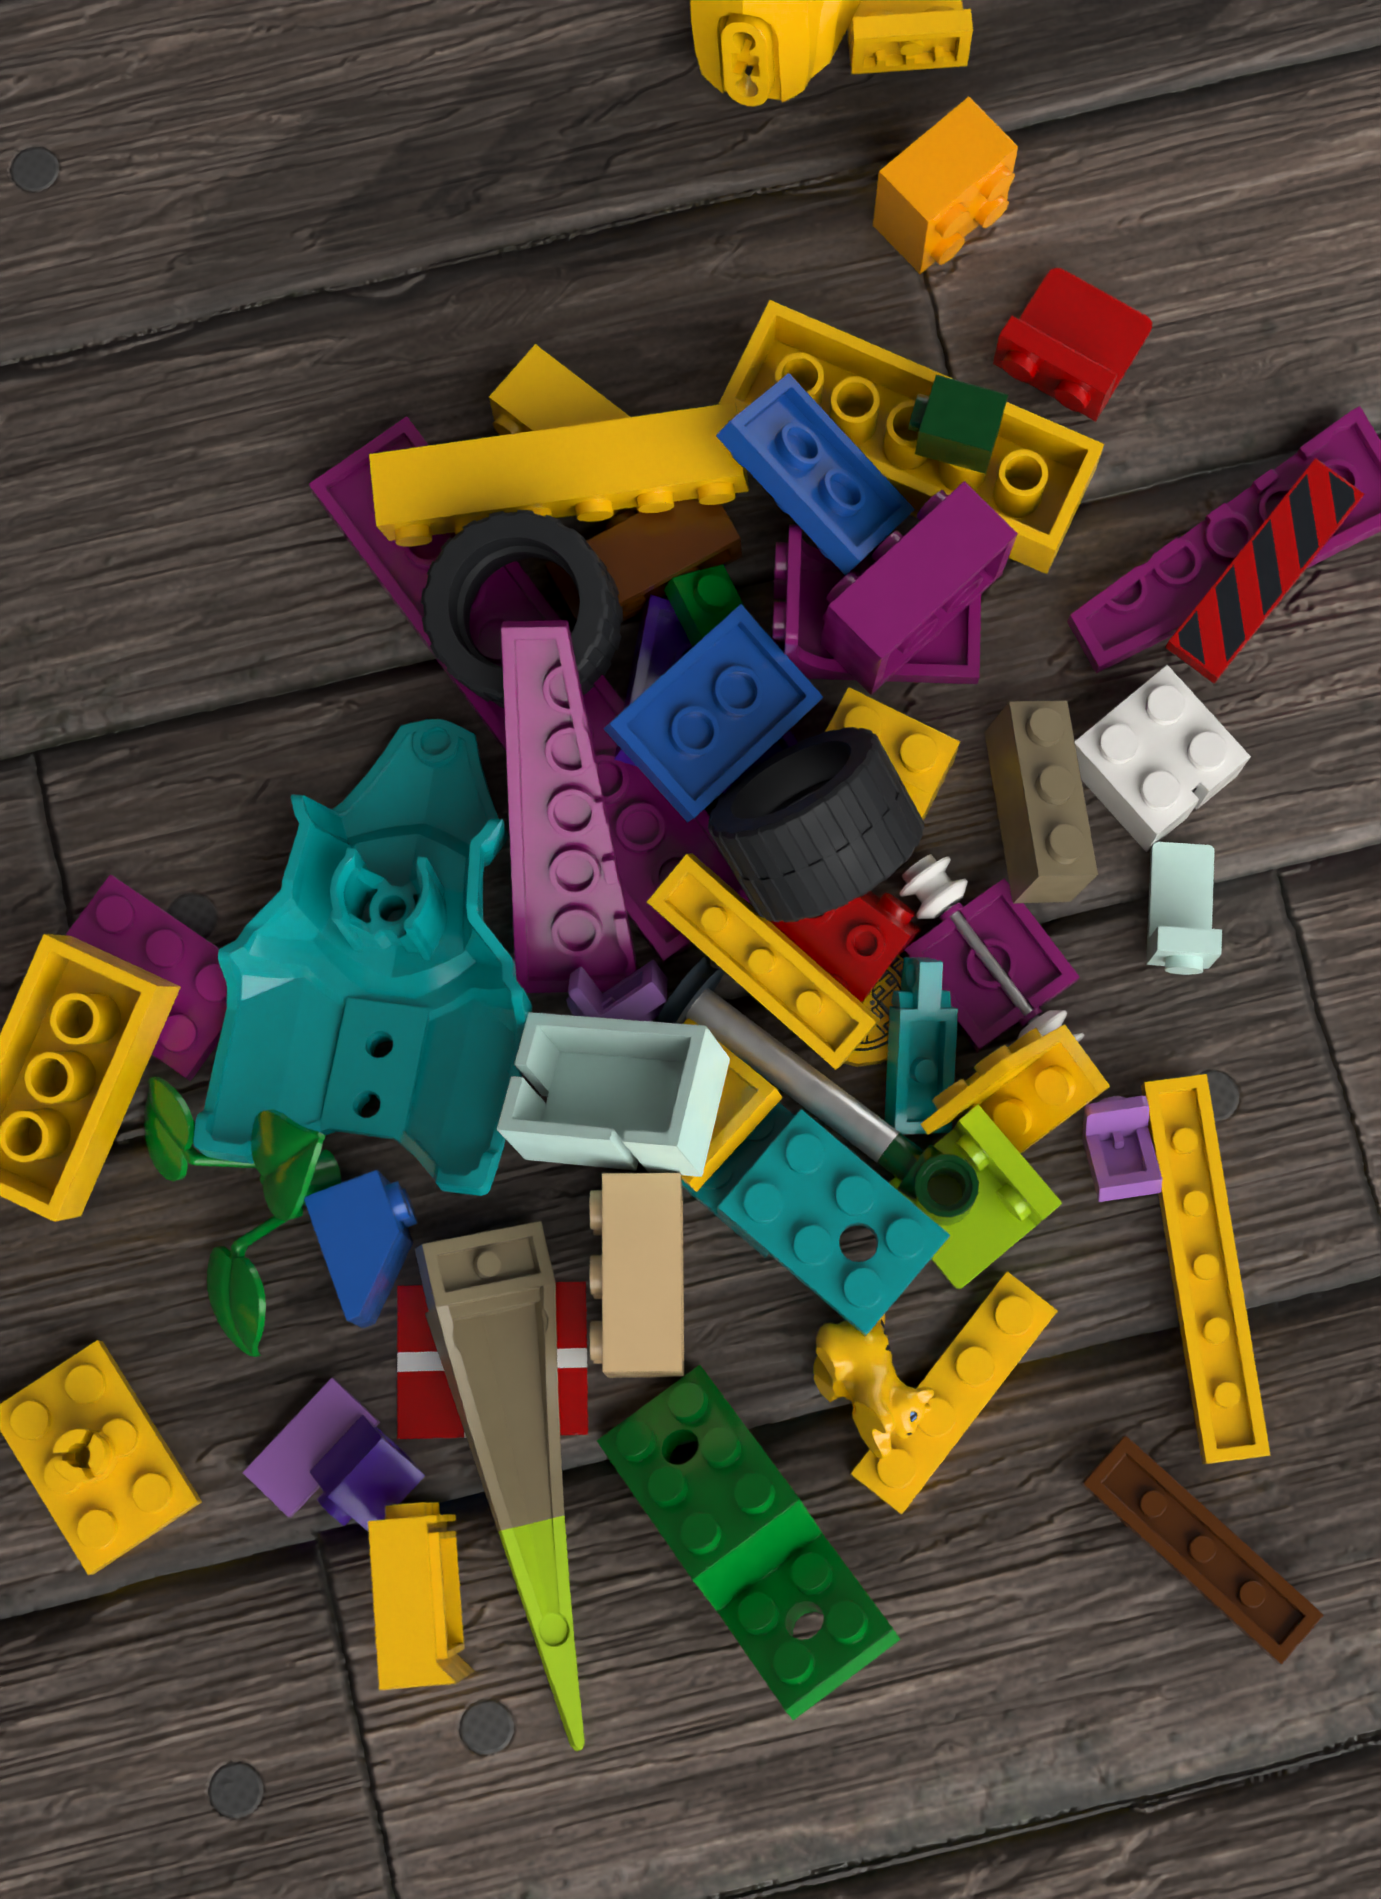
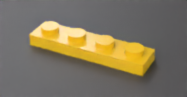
[647,853,881,1070]
[850,1271,1058,1515]

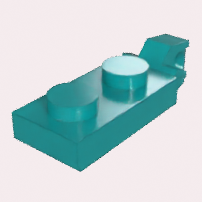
[884,957,958,1134]

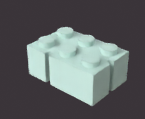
[497,1012,730,1177]

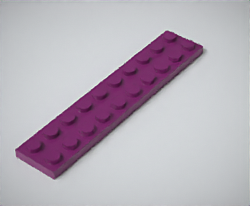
[309,416,751,965]

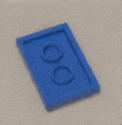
[716,373,915,576]
[603,604,824,823]

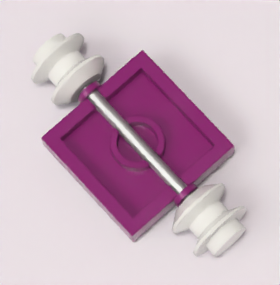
[899,854,1085,1053]

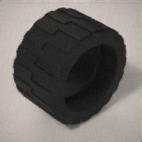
[421,510,623,708]
[708,727,924,922]

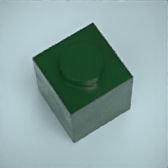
[908,375,1008,474]

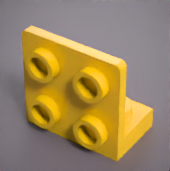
[847,0,973,74]
[920,1024,1110,1154]

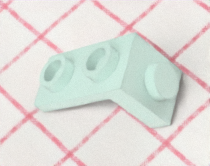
[1146,842,1222,975]

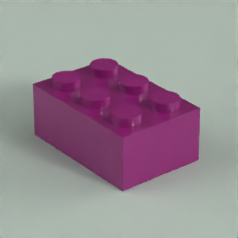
[820,481,1018,695]

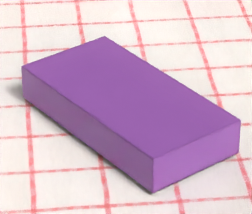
[242,1378,380,1517]

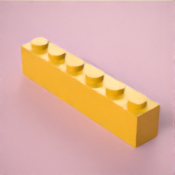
[369,402,749,546]

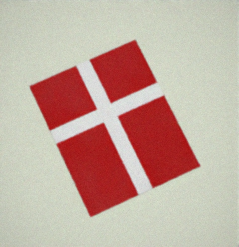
[397,1281,588,1439]

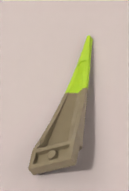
[415,1221,585,1751]

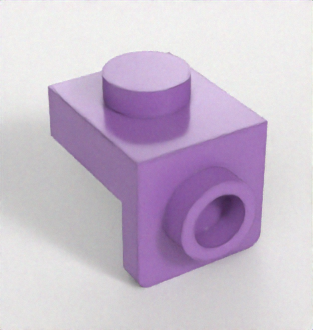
[566,960,668,1021]
[1082,1096,1163,1202]

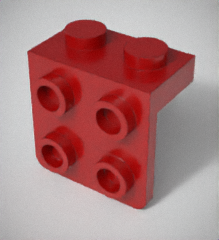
[993,268,1152,422]
[770,891,922,1003]

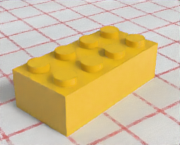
[0,934,181,1222]

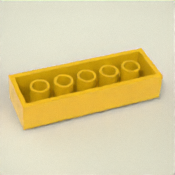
[719,300,1105,574]

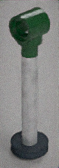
[655,956,979,1226]

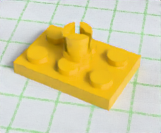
[0,1340,202,1575]

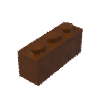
[545,499,742,625]

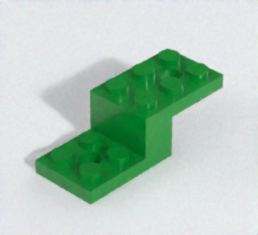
[597,1365,901,1721]

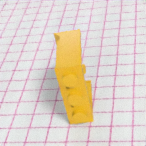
[368,1502,475,1690]

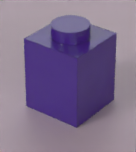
[309,1414,425,1532]

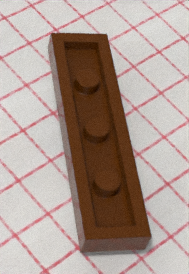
[1080,1435,1324,1665]

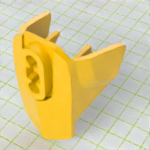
[690,0,861,106]

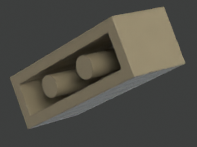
[984,701,1098,904]

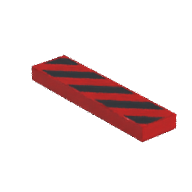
[1165,458,1365,684]

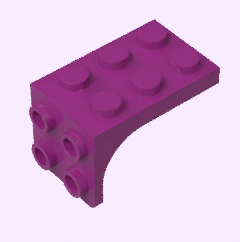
[772,524,981,684]

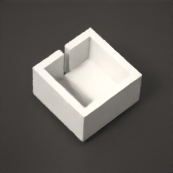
[1075,665,1251,852]

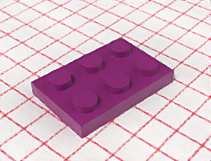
[66,874,227,1082]

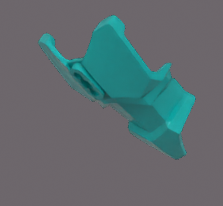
[193,719,532,1196]

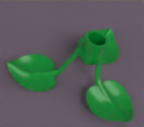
[144,1076,341,1357]

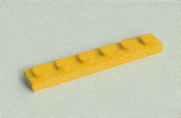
[1141,1074,1270,1464]

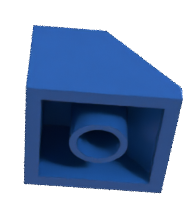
[304,1170,418,1329]

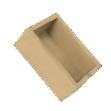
[590,1173,684,1378]

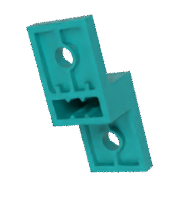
[682,1102,950,1336]

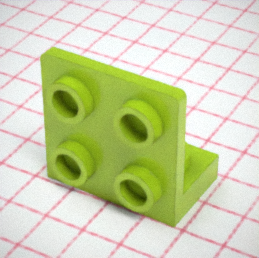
[889,1104,1062,1289]

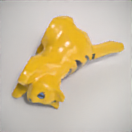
[813,1314,934,1459]

